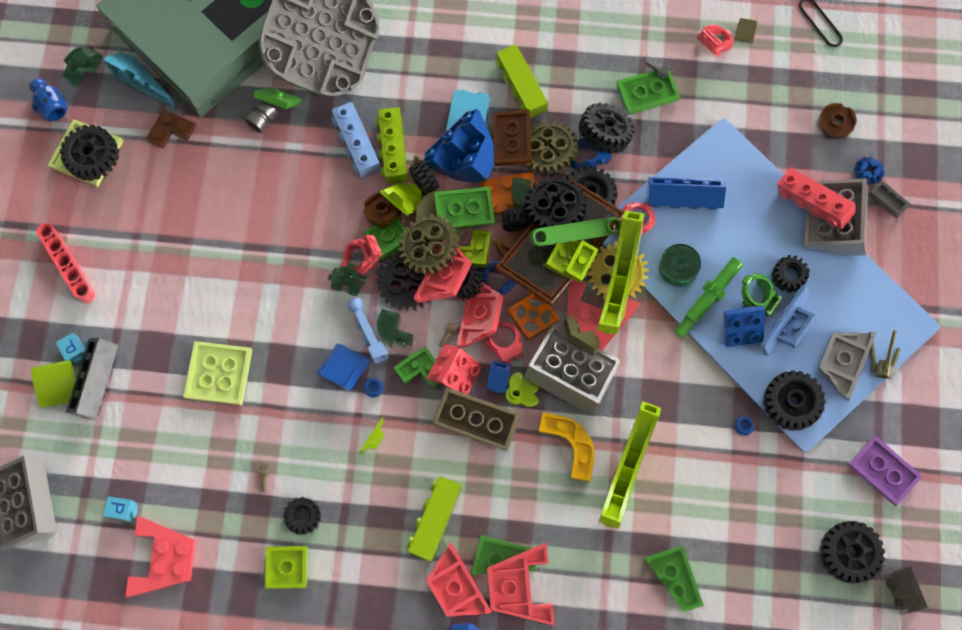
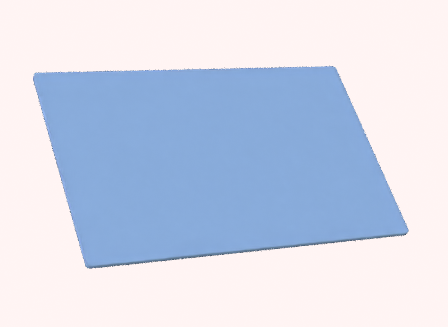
[602,118,940,453]

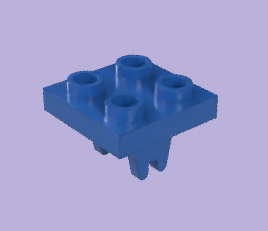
[723,306,765,347]

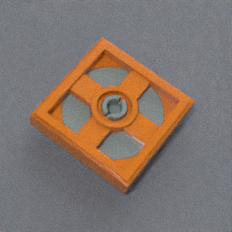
[507,293,560,342]

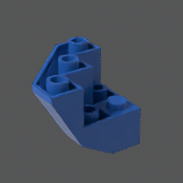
[423,109,494,183]

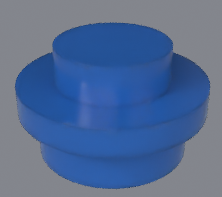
[364,378,383,398]
[734,416,754,436]

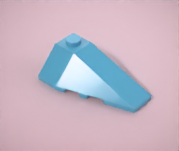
[103,52,176,108]

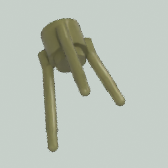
[870,330,901,379]

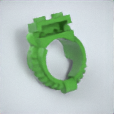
[741,273,783,317]

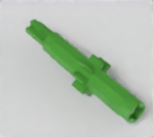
[674,257,743,339]

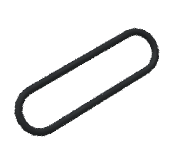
[799,0,843,47]

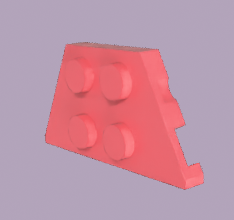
[413,241,472,303]
[456,282,504,348]
[426,543,492,617]

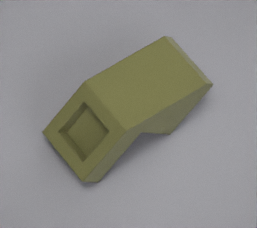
[563,315,600,356]

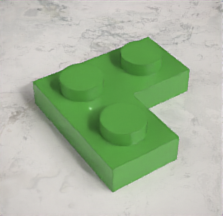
[394,346,439,389]

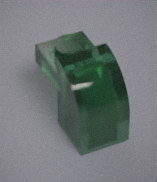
[62,46,103,87]
[511,178,545,208]
[377,309,414,347]

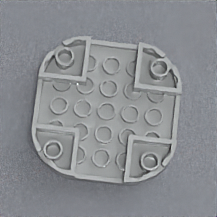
[259,0,379,97]

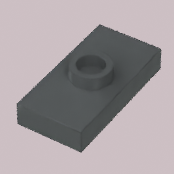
[868,180,910,219]

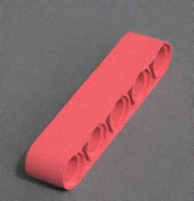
[37,223,95,303]

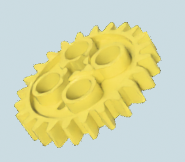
[587,241,649,300]

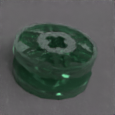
[659,244,701,287]

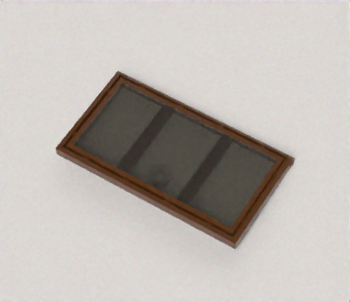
[495,178,625,306]

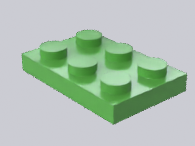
[616,66,680,115]
[434,187,495,229]

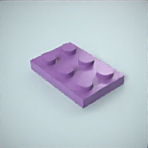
[848,435,923,506]

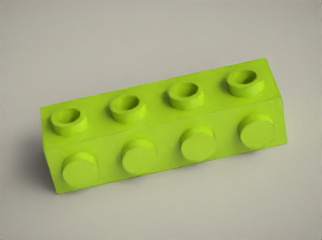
[495,44,548,118]
[375,107,408,184]
[407,476,463,563]

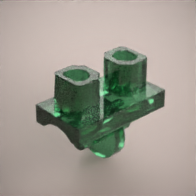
[328,263,367,296]

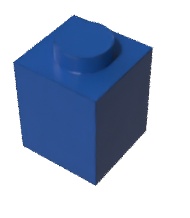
[486,361,511,393]

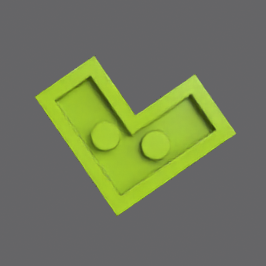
[459,230,492,268]

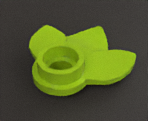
[505,372,539,407]

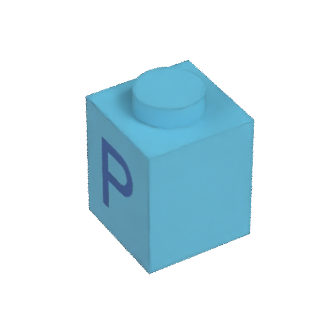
[56,333,85,366]
[103,496,138,522]

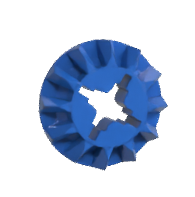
[854,156,885,185]

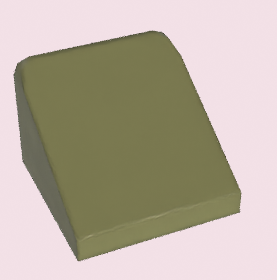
[735,18,757,43]

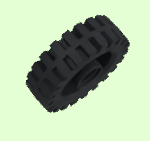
[578,103,635,154]
[60,124,119,181]
[565,166,618,221]
[763,370,826,431]
[820,521,885,583]

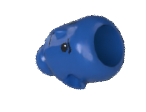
[29,78,68,122]

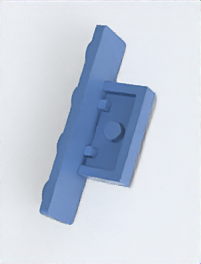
[762,285,816,356]

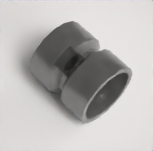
[243,100,278,134]

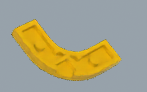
[539,412,595,482]

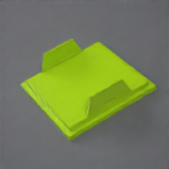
[379,182,422,216]
[358,417,385,454]

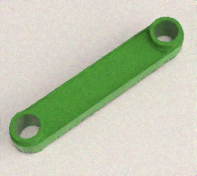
[529,217,622,246]

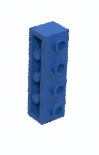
[646,177,726,210]

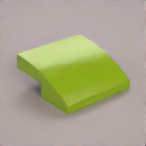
[544,240,599,282]
[31,360,76,408]

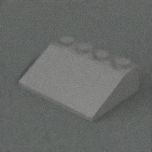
[804,179,868,256]
[523,324,621,415]
[0,455,57,551]

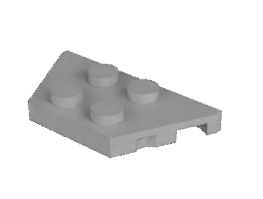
[817,331,876,401]

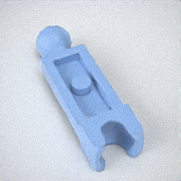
[348,297,389,364]

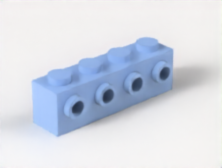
[331,102,381,178]

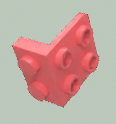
[427,344,482,395]

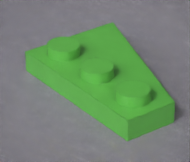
[471,535,536,575]
[645,546,704,612]

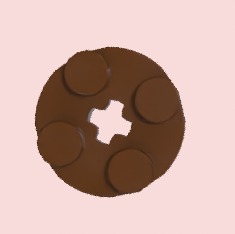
[818,103,857,139]
[363,192,402,228]

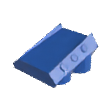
[316,343,370,391]

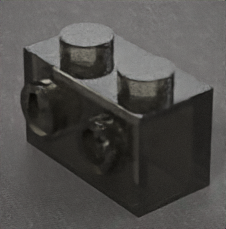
[884,566,928,615]

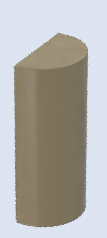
[433,387,520,451]

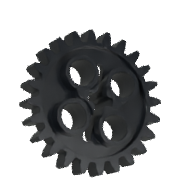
[525,175,587,228]
[376,252,430,312]

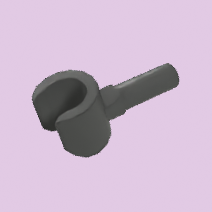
[646,61,669,79]

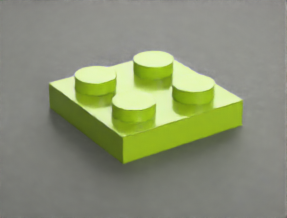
[265,546,308,589]

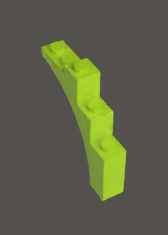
[598,210,645,334]
[598,401,661,529]

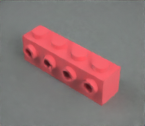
[777,168,855,230]

